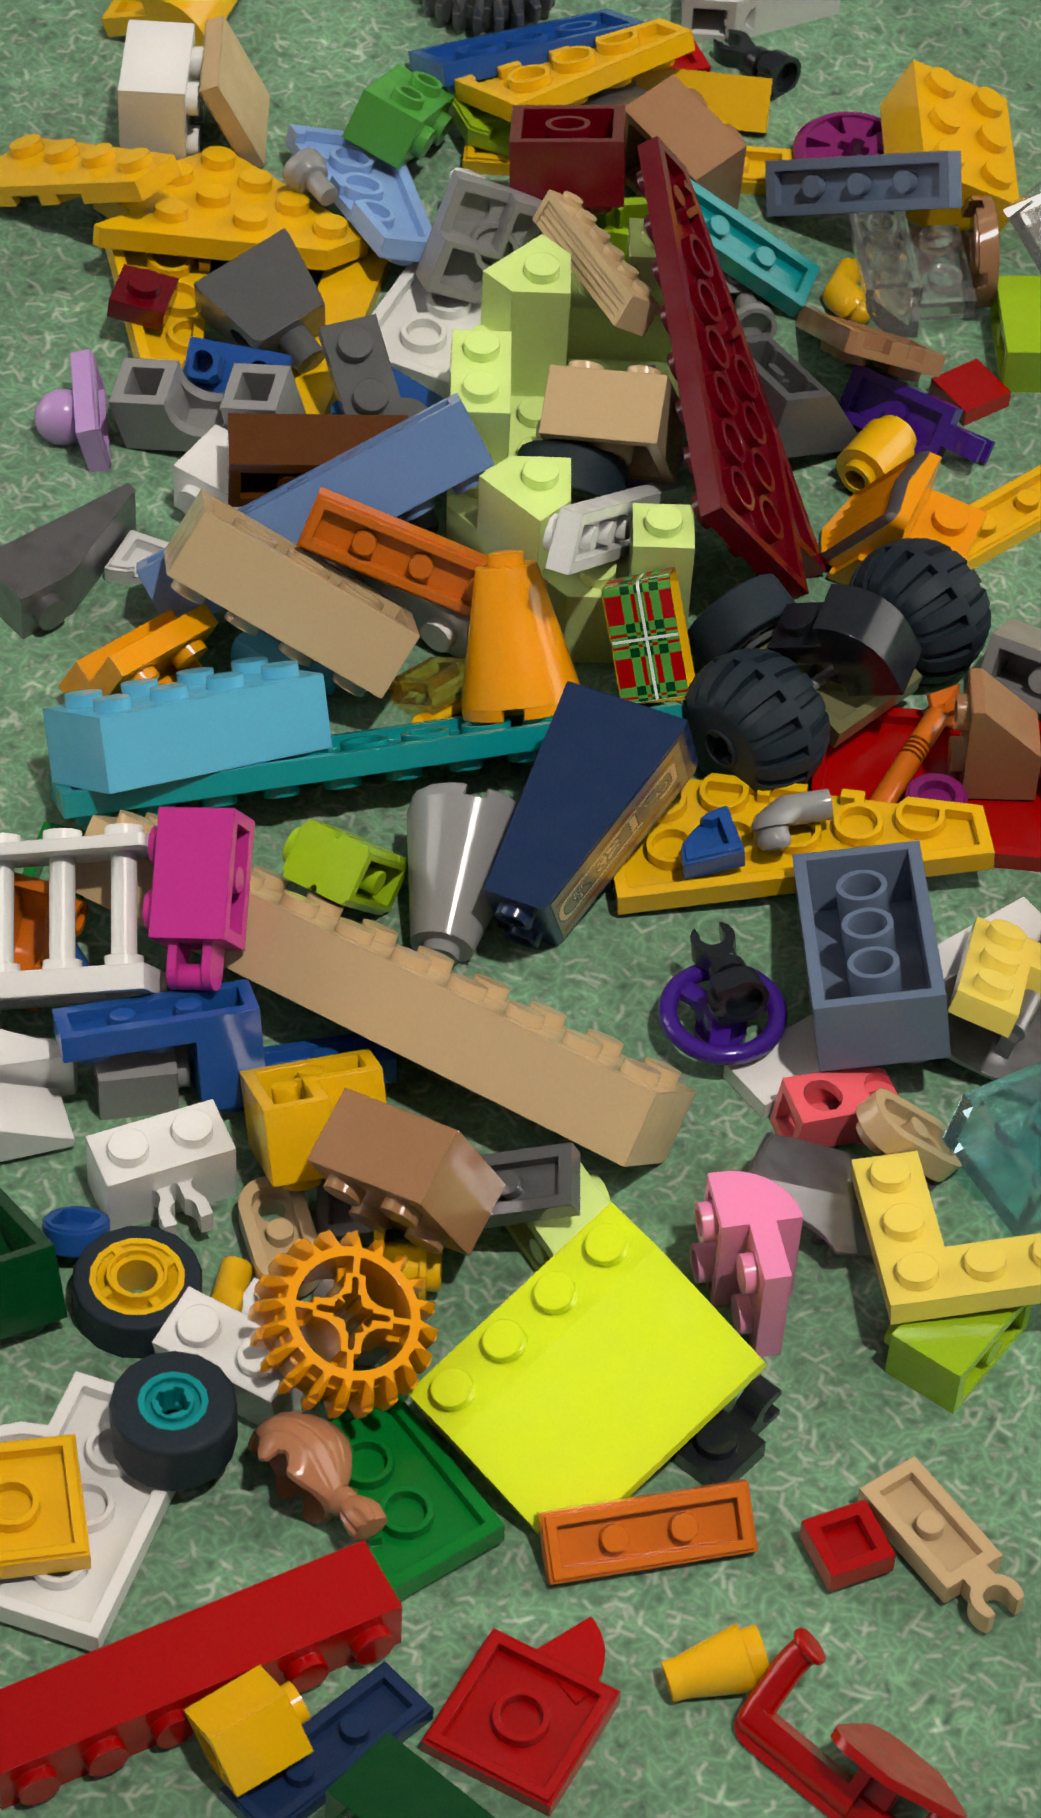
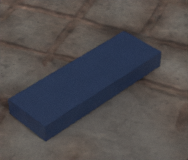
[219,1661,434,1818]

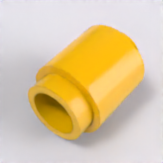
[836,415,917,493]

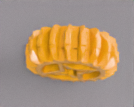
[247,1229,439,1420]

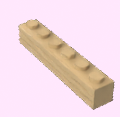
[532,189,660,337]

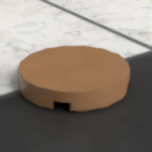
[958,195,1000,308]

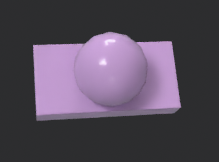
[34,349,112,472]

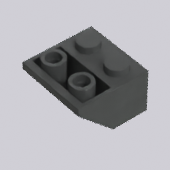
[745,334,858,458]

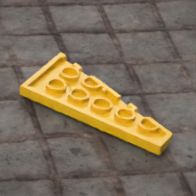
[612,773,995,915]

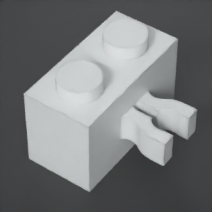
[85,1099,236,1235]
[152,1278,303,1425]

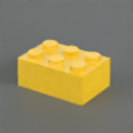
[880,59,1021,241]

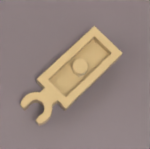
[857,1456,1024,1634]

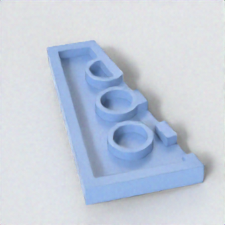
[284,124,432,265]

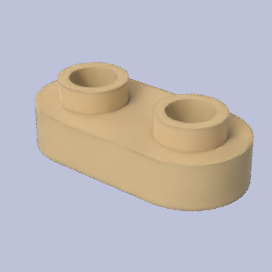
[856,1088,964,1182]
[238,1176,321,1298]

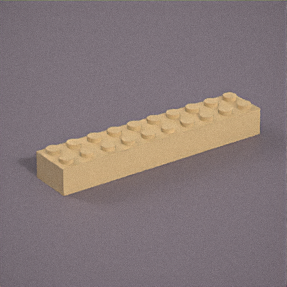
[75,810,697,1167]

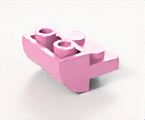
[690,1171,803,1357]

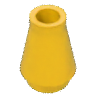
[661,1622,770,1703]

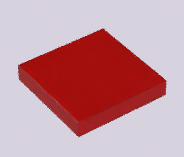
[421,1628,621,1817]

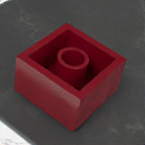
[509,105,626,214]

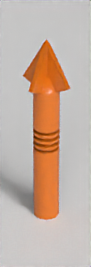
[869,683,960,803]

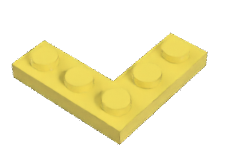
[948,916,1041,1038]
[851,1150,1041,1325]

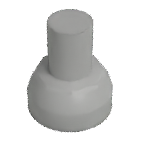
[282,148,339,206]
[735,292,777,338]

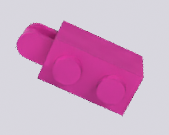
[142,807,255,991]

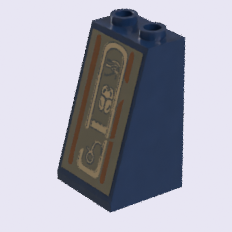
[483,681,698,949]

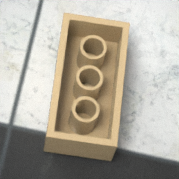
[164,489,420,699]

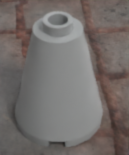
[407,782,518,967]

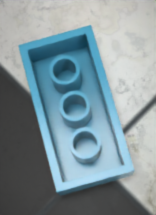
[42,657,332,794]

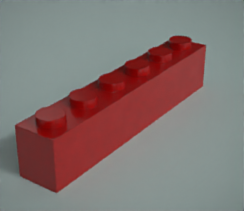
[0,1540,403,1810]

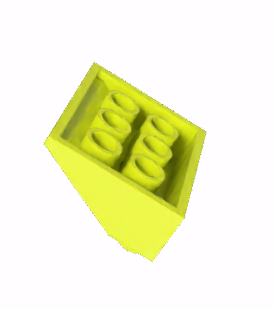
[408,1202,767,1536]

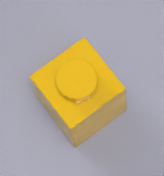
[184,1665,314,1797]

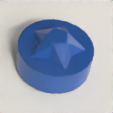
[42,1206,110,1259]

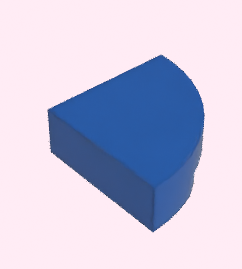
[681,806,745,880]

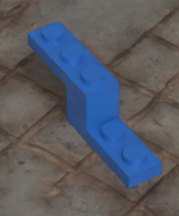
[51,979,398,1113]

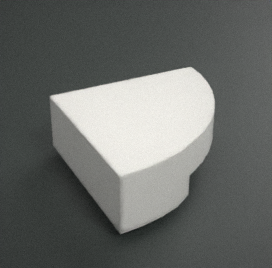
[104,530,169,584]

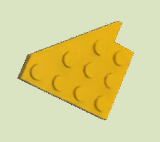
[93,146,369,271]

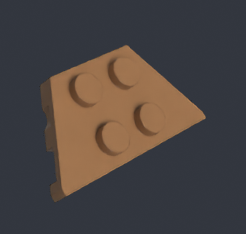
[795,305,946,383]

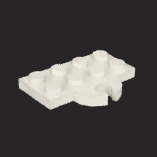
[0,1371,176,1651]

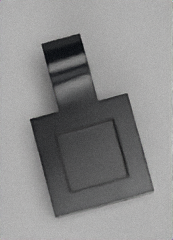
[669,1375,782,1485]

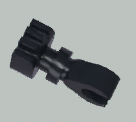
[713,29,801,102]
[690,922,769,1026]

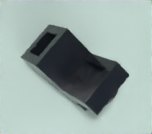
[767,584,922,697]

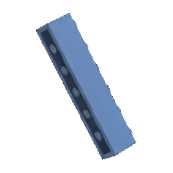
[136,393,495,621]

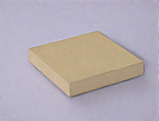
[199,15,270,168]

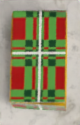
[602,567,695,704]

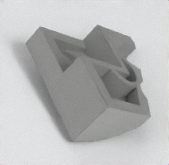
[415,170,543,304]

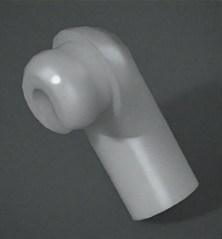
[752,789,833,852]

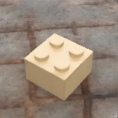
[539,360,685,483]

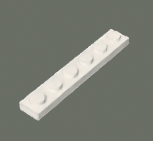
[543,481,686,575]

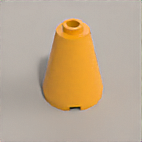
[460,550,580,723]

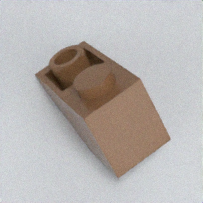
[948,668,1041,800]

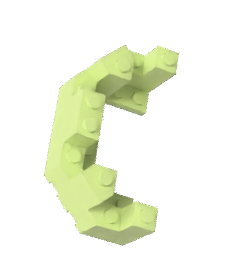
[445,218,695,663]

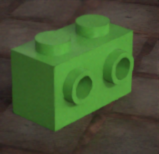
[342,64,455,170]

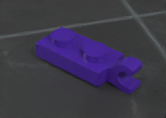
[839,364,996,463]

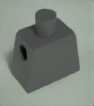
[194,228,325,374]

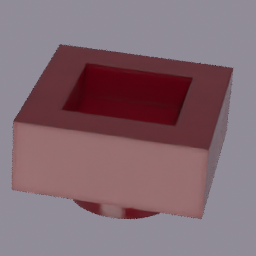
[107,264,179,331]

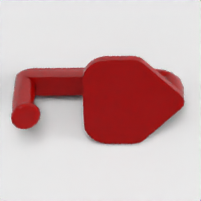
[734,1627,968,1818]

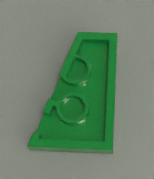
[327,1394,505,1601]

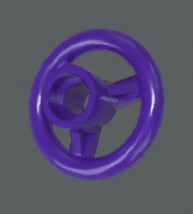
[658,964,788,1065]

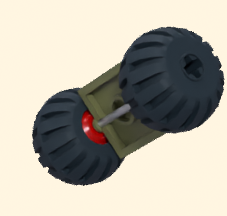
[681,538,991,792]

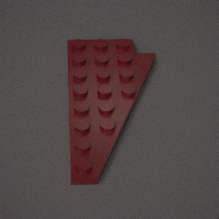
[636,136,826,600]

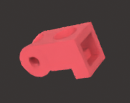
[769,1067,898,1147]

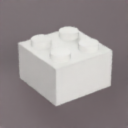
[118,20,206,160]

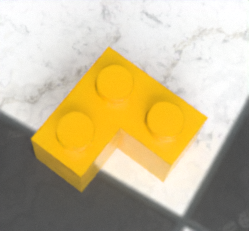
[239,1048,387,1191]

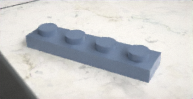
[765,151,962,217]

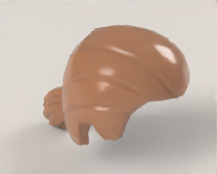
[248,1411,388,1540]

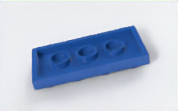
[408,9,644,93]

